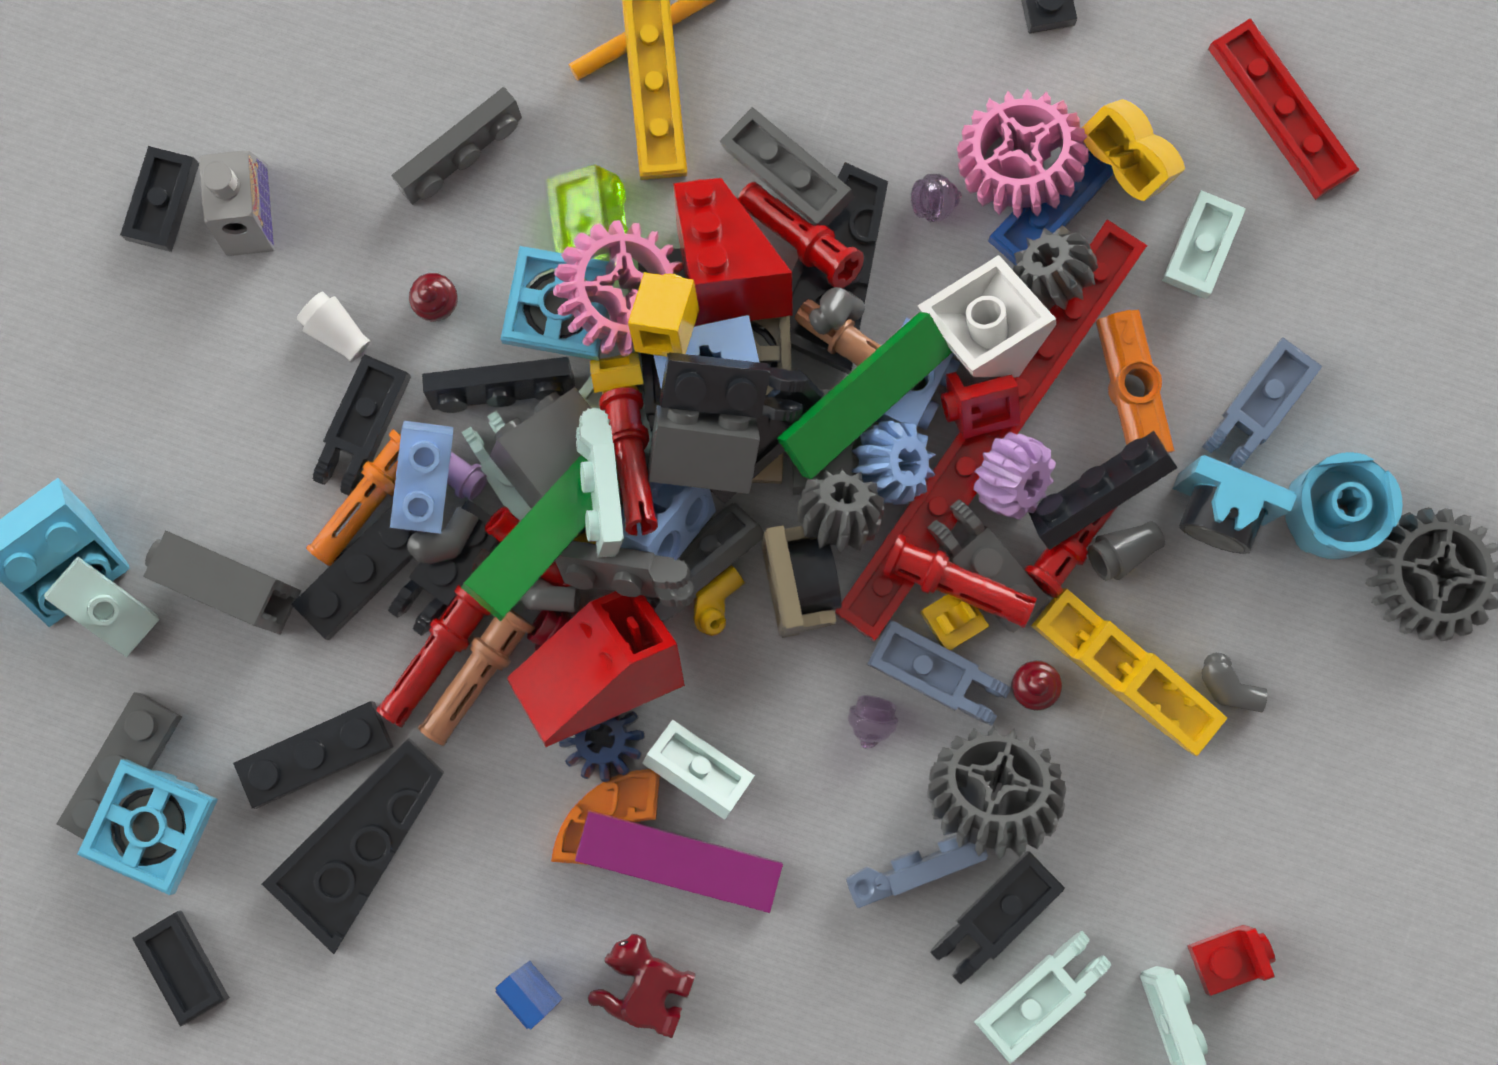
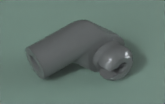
[809,287,865,335]

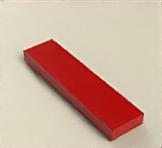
[1208,18,1359,200]

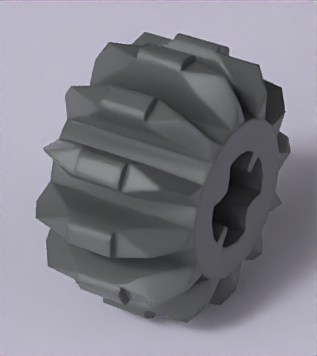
[1012,225,1099,310]
[797,468,885,553]

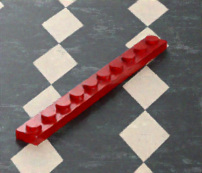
[835,219,1148,642]

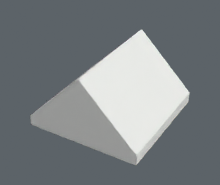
[917,255,1056,377]

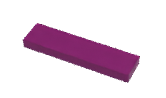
[575,810,783,913]

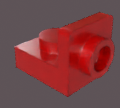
[941,371,1020,439]
[1187,925,1276,996]

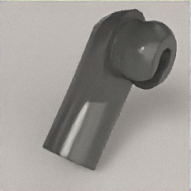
[407,507,479,564]
[521,577,581,613]
[1201,652,1267,712]

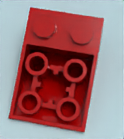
[507,591,685,747]

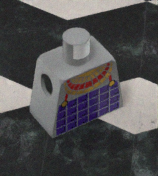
[199,150,275,256]

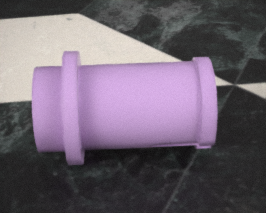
[447,452,487,500]

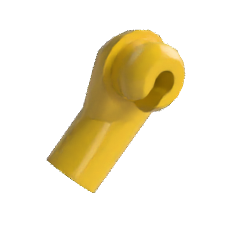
[693,565,745,636]

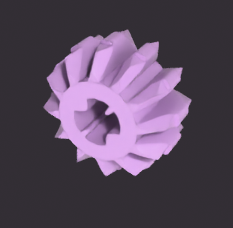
[973,432,1056,520]

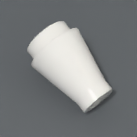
[297,291,371,362]

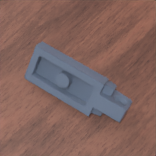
[846,834,988,908]

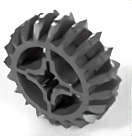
[1365,507,1498,641]
[927,726,1066,860]

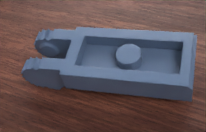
[1202,337,1323,469]
[867,620,1011,726]

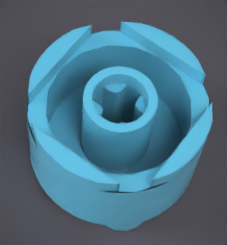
[1285,452,1403,559]

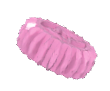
[957,88,1089,218]
[553,220,683,356]

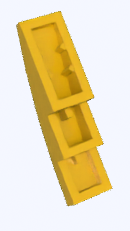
[1031,588,1228,756]

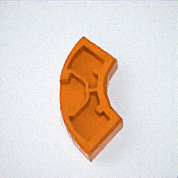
[551,769,660,865]

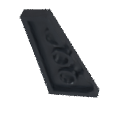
[764,162,888,374]
[261,738,444,954]

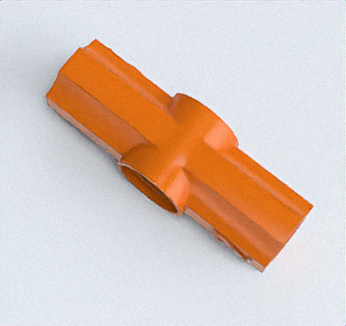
[1096,309,1175,453]

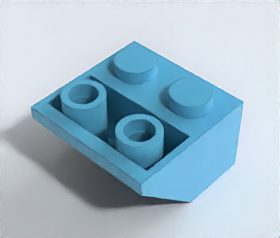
[0,478,130,627]

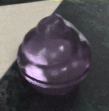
[911,173,962,222]
[848,695,898,749]

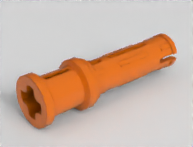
[306,429,401,566]

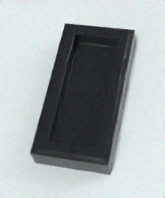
[132,911,230,1027]

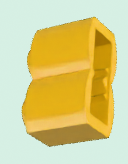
[1082,99,1185,201]

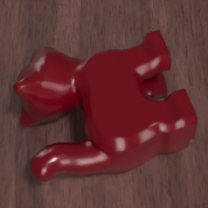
[588,934,696,1038]

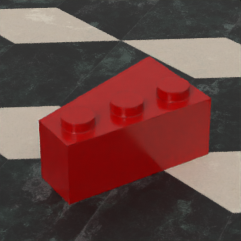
[673,178,793,327]

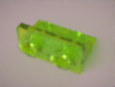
[546,164,629,262]

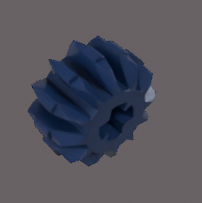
[559,711,645,782]

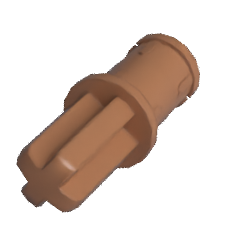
[795,299,881,367]

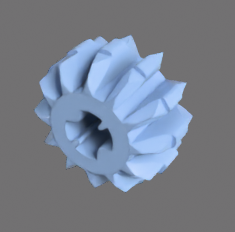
[851,421,936,505]

